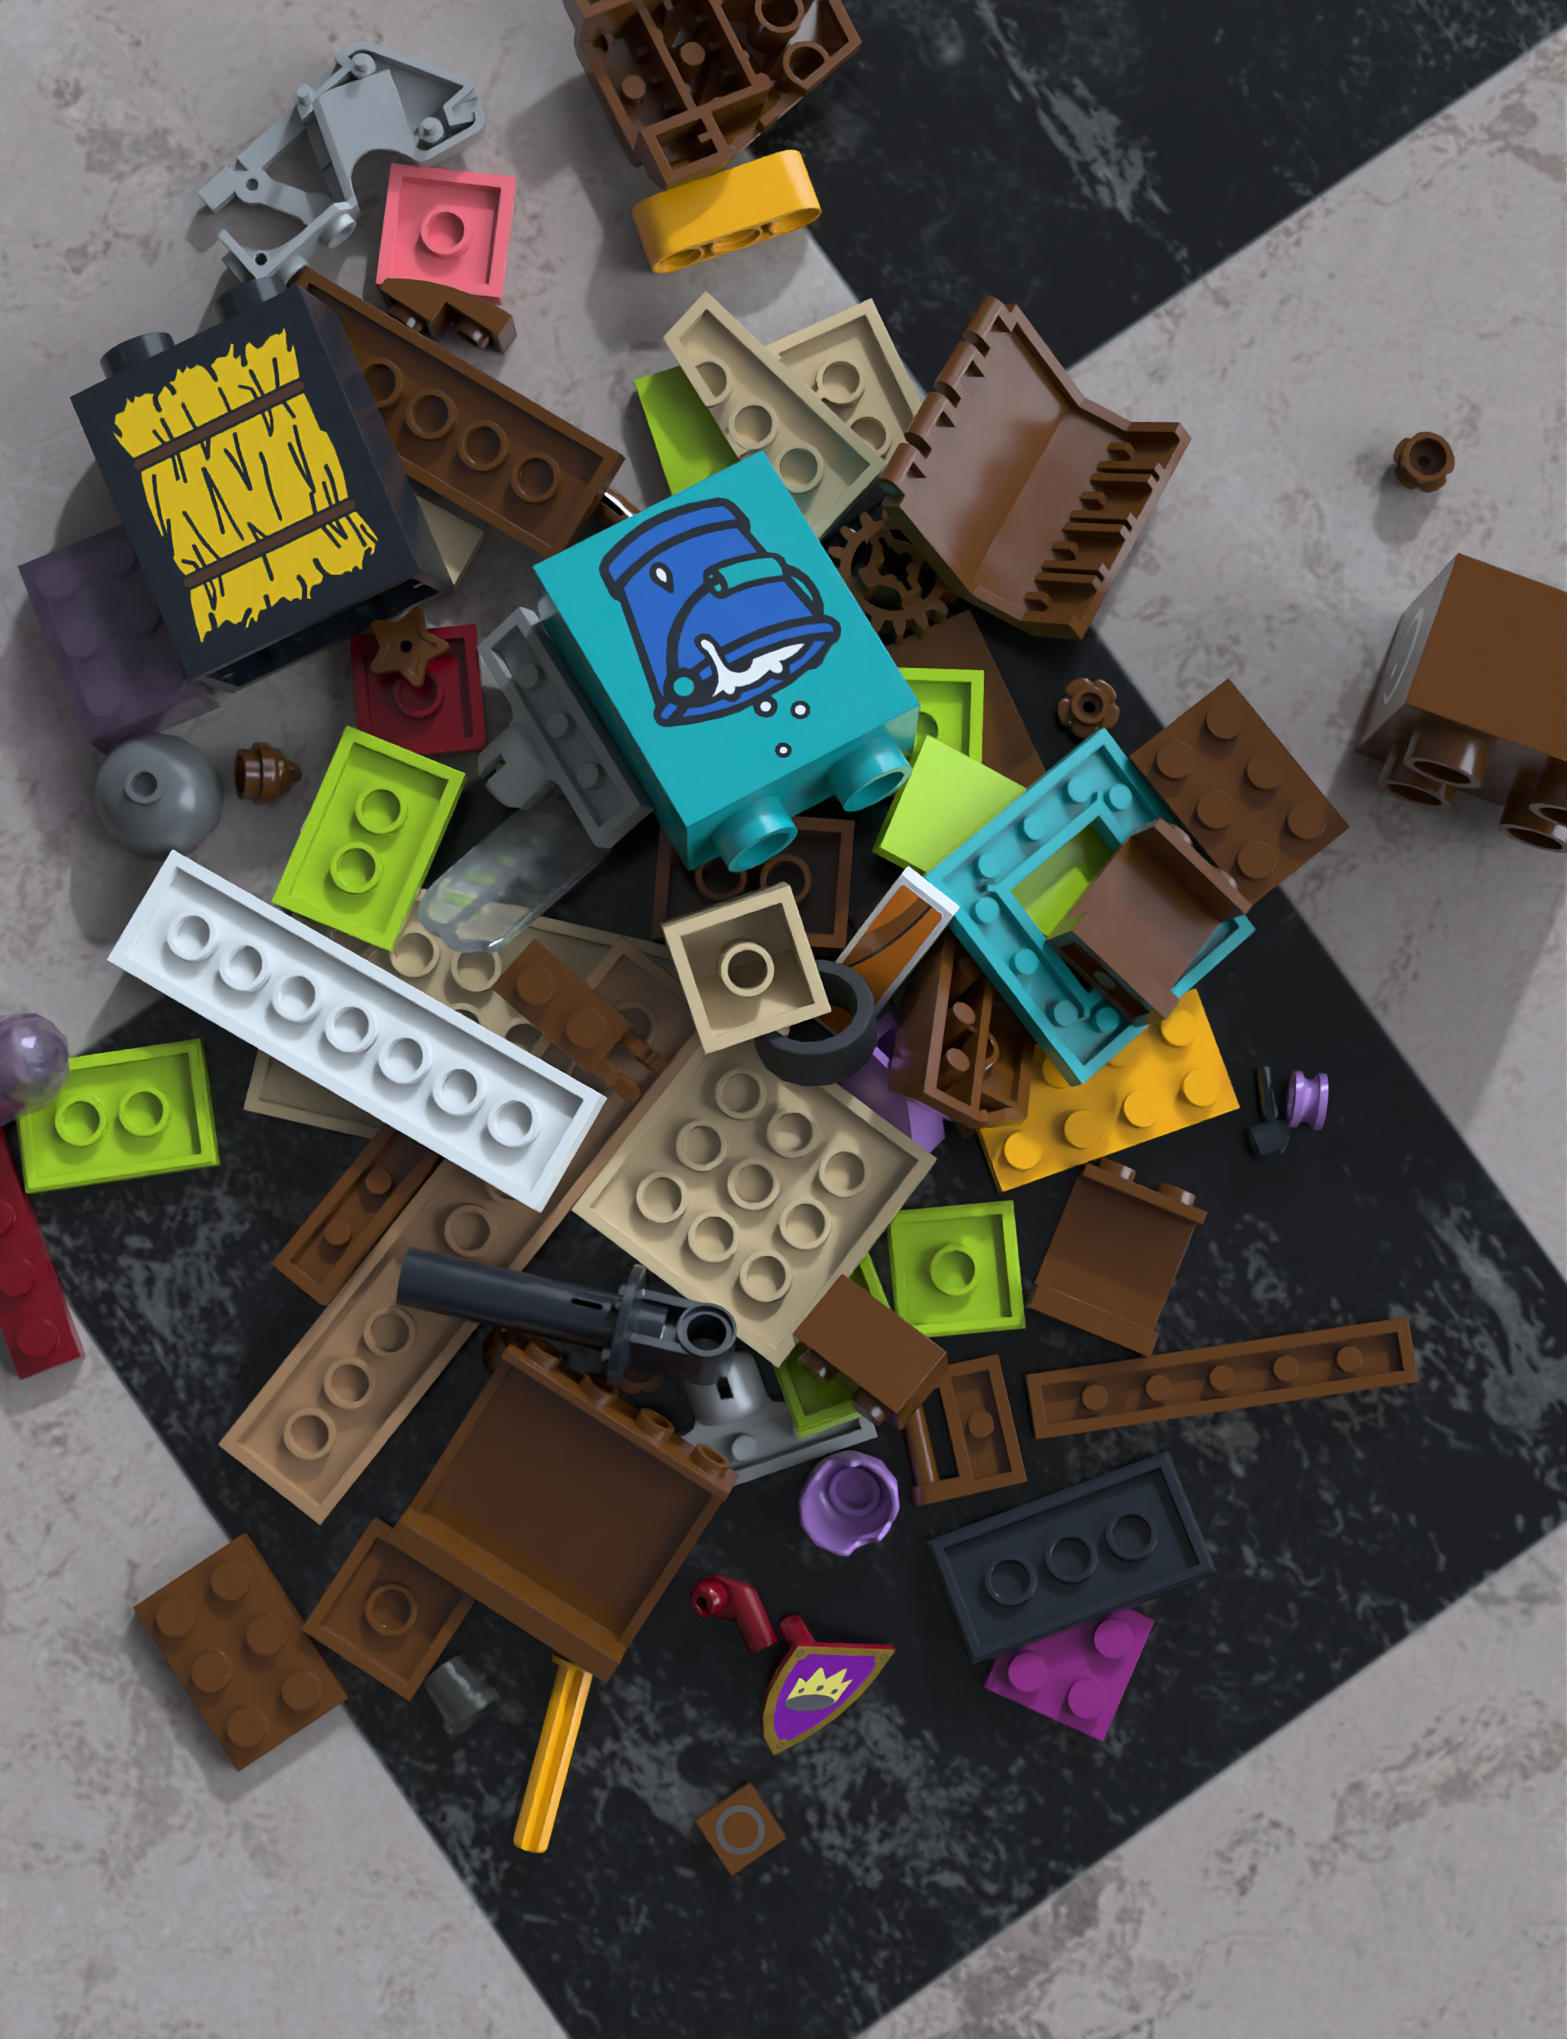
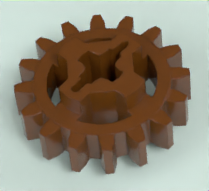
[827,509,958,645]

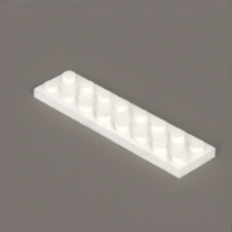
[107,849,607,1213]

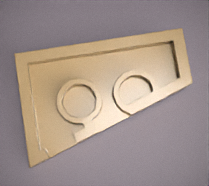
[764,298,922,463]

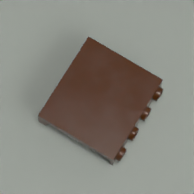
[386,1333,739,1684]

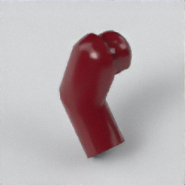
[689,1575,778,1653]

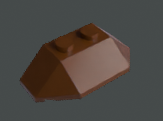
[888,925,1035,1129]

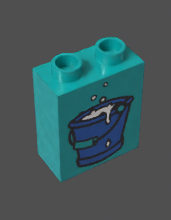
[532,450,921,872]

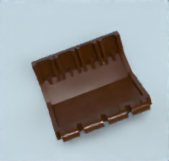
[877,296,1192,640]

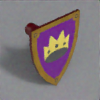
[760,1615,895,1755]

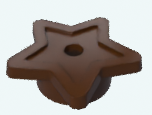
[370,606,450,689]

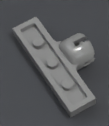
[476,607,655,849]
[675,1346,878,1486]

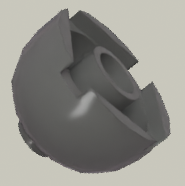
[92,732,224,861]

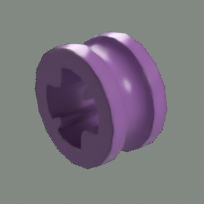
[1285,1070,1328,1130]

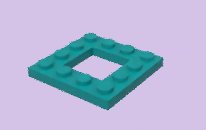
[922,727,1256,1087]

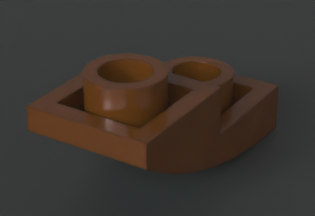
[379,278,517,355]

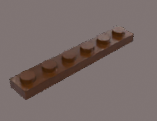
[1024,1317,1419,1440]

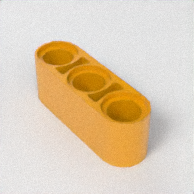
[631,150,822,274]

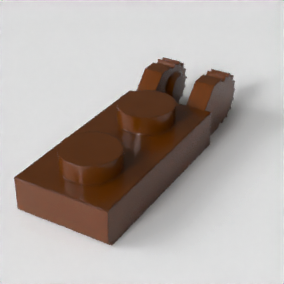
[491,938,669,1105]

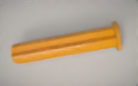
[513,1652,593,1853]

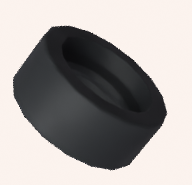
[754,960,878,1087]

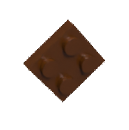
[301,1517,476,1701]

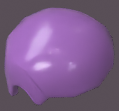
[798,1450,900,1556]

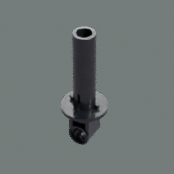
[396,1247,737,1389]

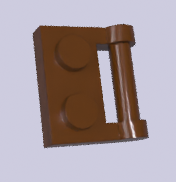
[902,1354,1027,1506]

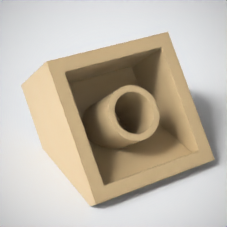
[659,881,832,1055]

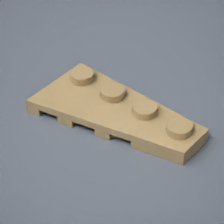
[663,291,887,542]

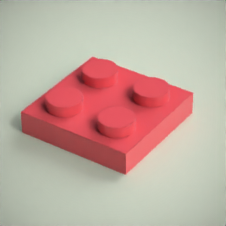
[376,163,517,306]

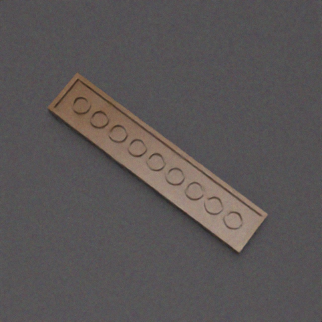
[218,936,701,1525]

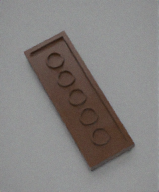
[293,266,626,559]

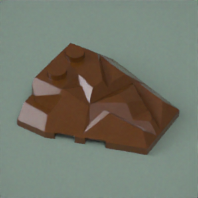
[562,0,862,192]

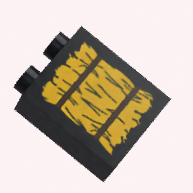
[70,276,455,693]

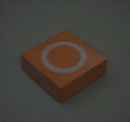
[695,1781,786,1876]

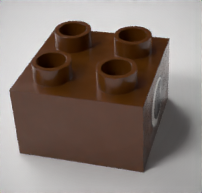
[1353,553,1567,853]

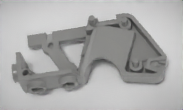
[197,41,487,290]

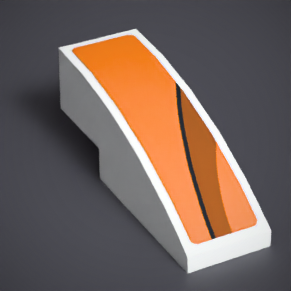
[813,866,960,1036]

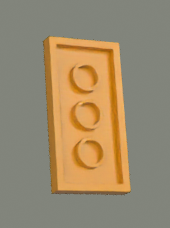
[976,988,1240,1193]

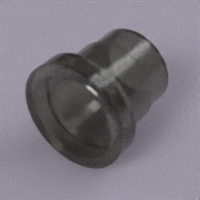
[420,1656,501,1739]

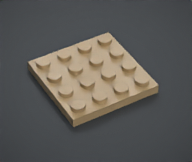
[571,1038,937,1369]

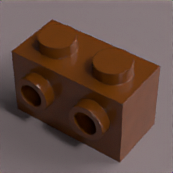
[792,1274,949,1431]

